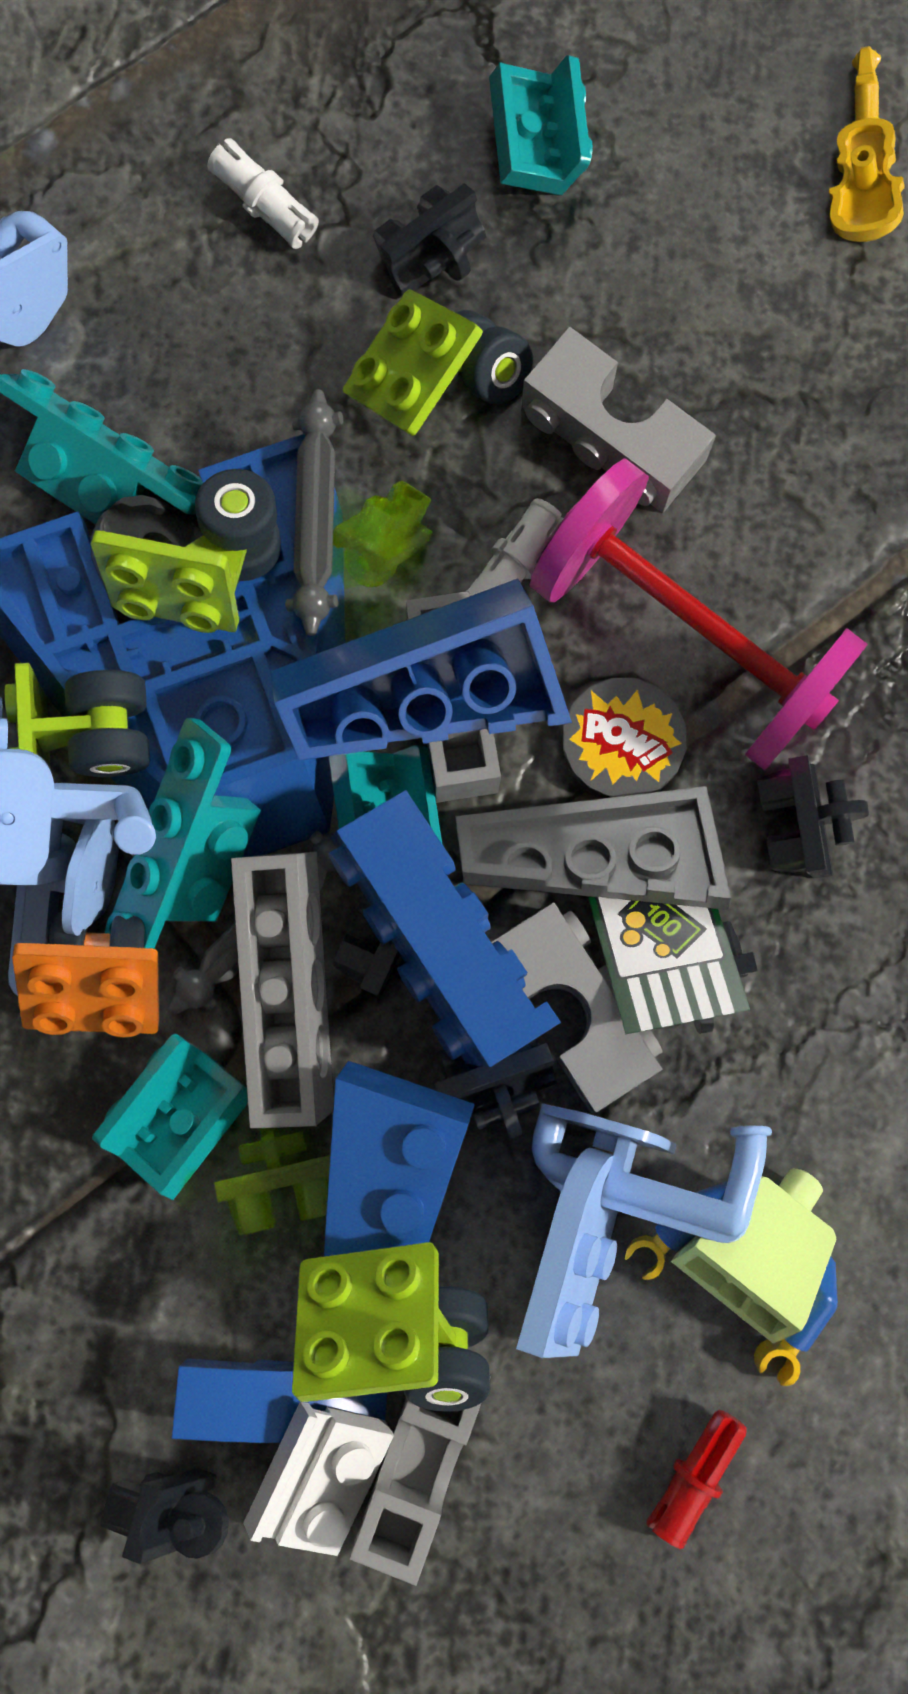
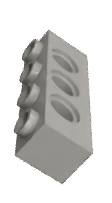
[231,852,334,1128]

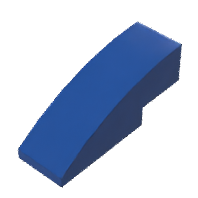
[172,1358,387,1443]

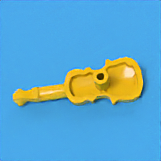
[829,46,904,242]

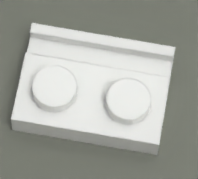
[243,1402,394,1556]

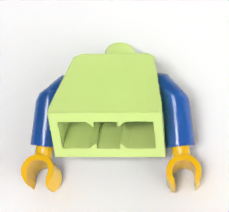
[625,1168,838,1386]

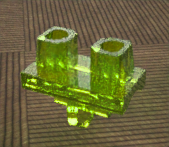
[333,481,433,587]
[214,1127,331,1235]

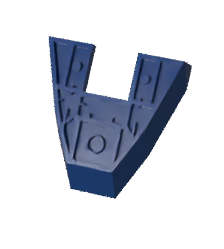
[0,434,345,857]

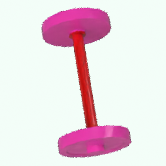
[530,458,868,770]

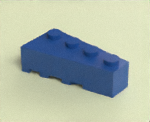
[270,578,572,760]
[328,790,561,1067]
[324,1061,474,1257]

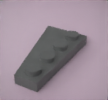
[455,786,731,910]

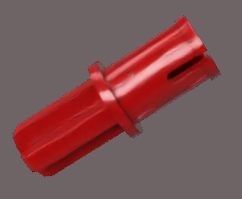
[646,1410,747,1549]

